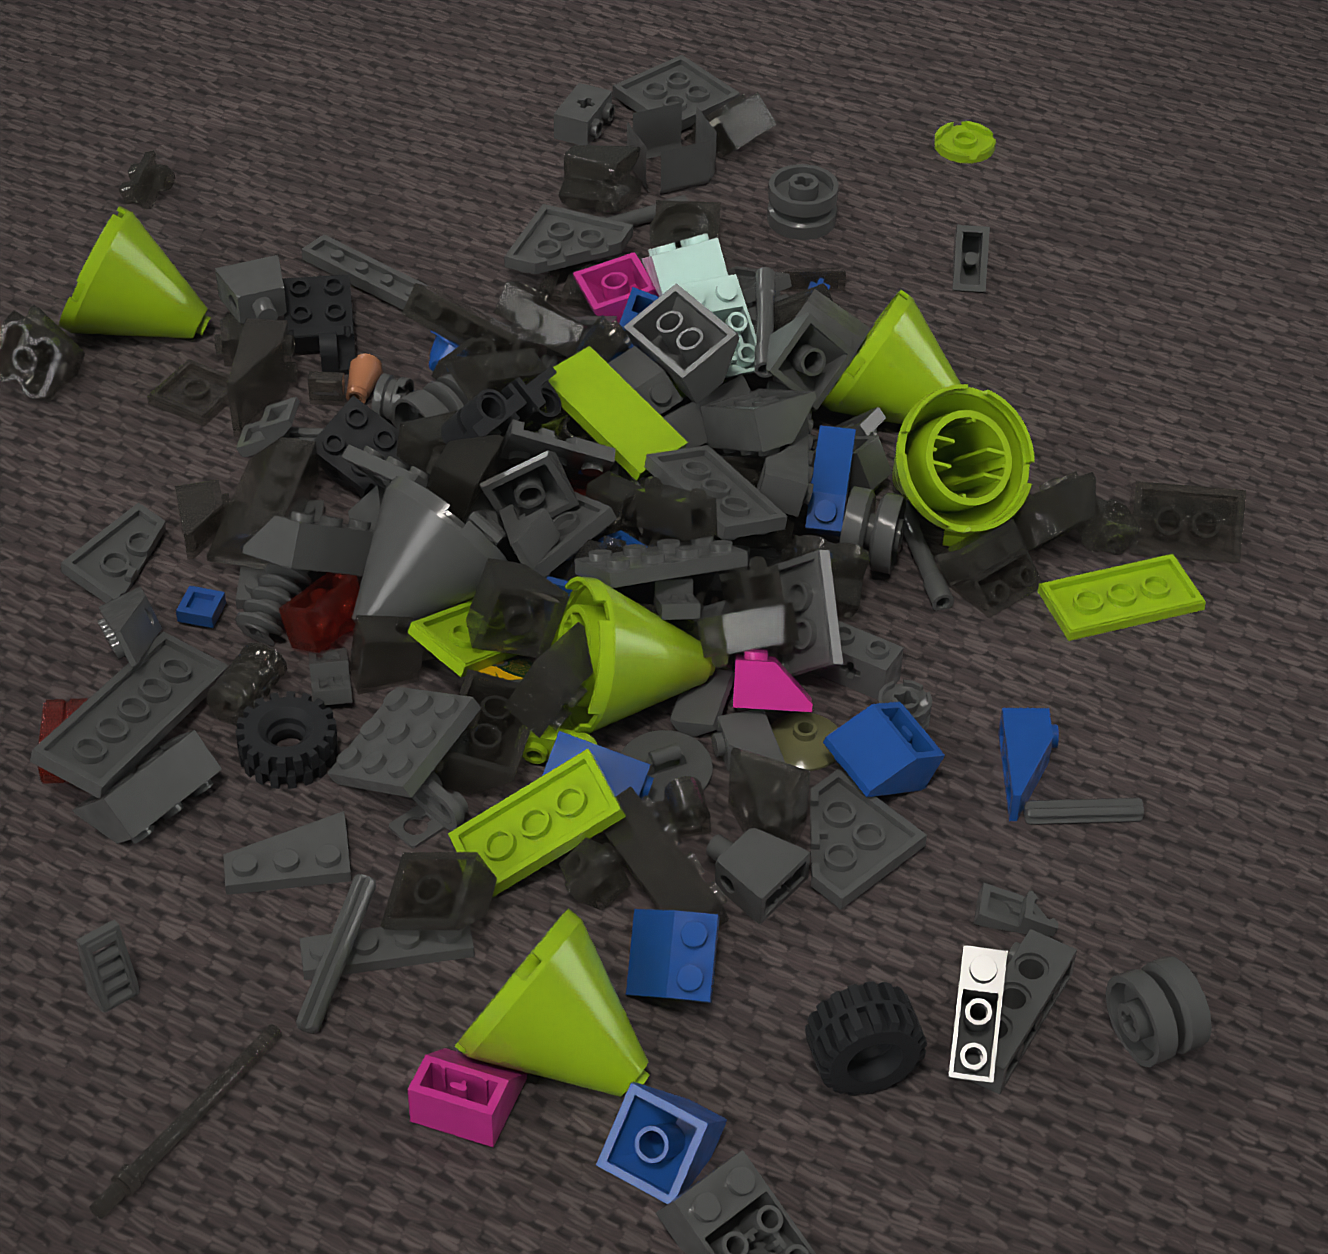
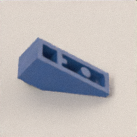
[805,425,856,537]
[998,708,1059,821]

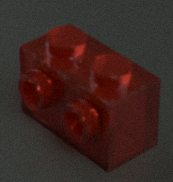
[279,572,360,653]

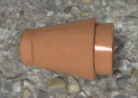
[346,353,383,404]

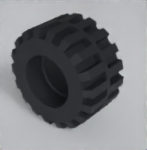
[805,981,927,1096]

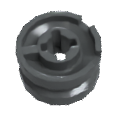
[372,373,415,424]
[877,679,932,731]

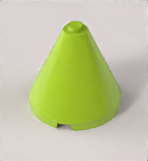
[58,206,211,339]
[821,290,961,424]
[892,384,1035,533]
[546,576,716,734]
[455,908,650,1097]

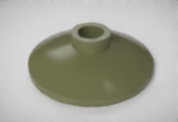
[770,712,838,771]

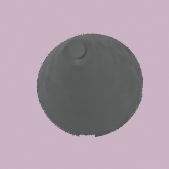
[352,476,513,644]

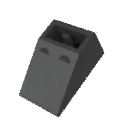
[656,1150,816,1254]

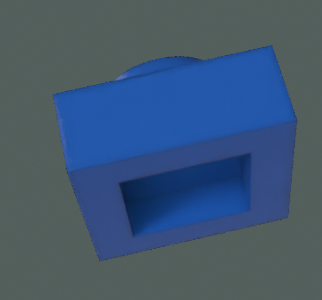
[176,586,226,628]

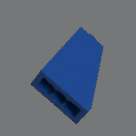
[542,731,654,808]

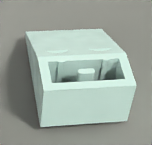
[642,233,728,297]
[679,274,756,378]

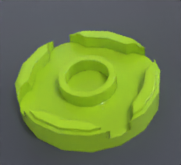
[934,121,996,163]

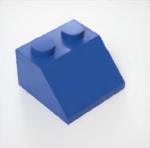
[626,909,720,1003]

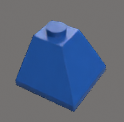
[596,1082,727,1204]

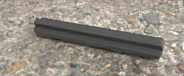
[296,874,376,1034]

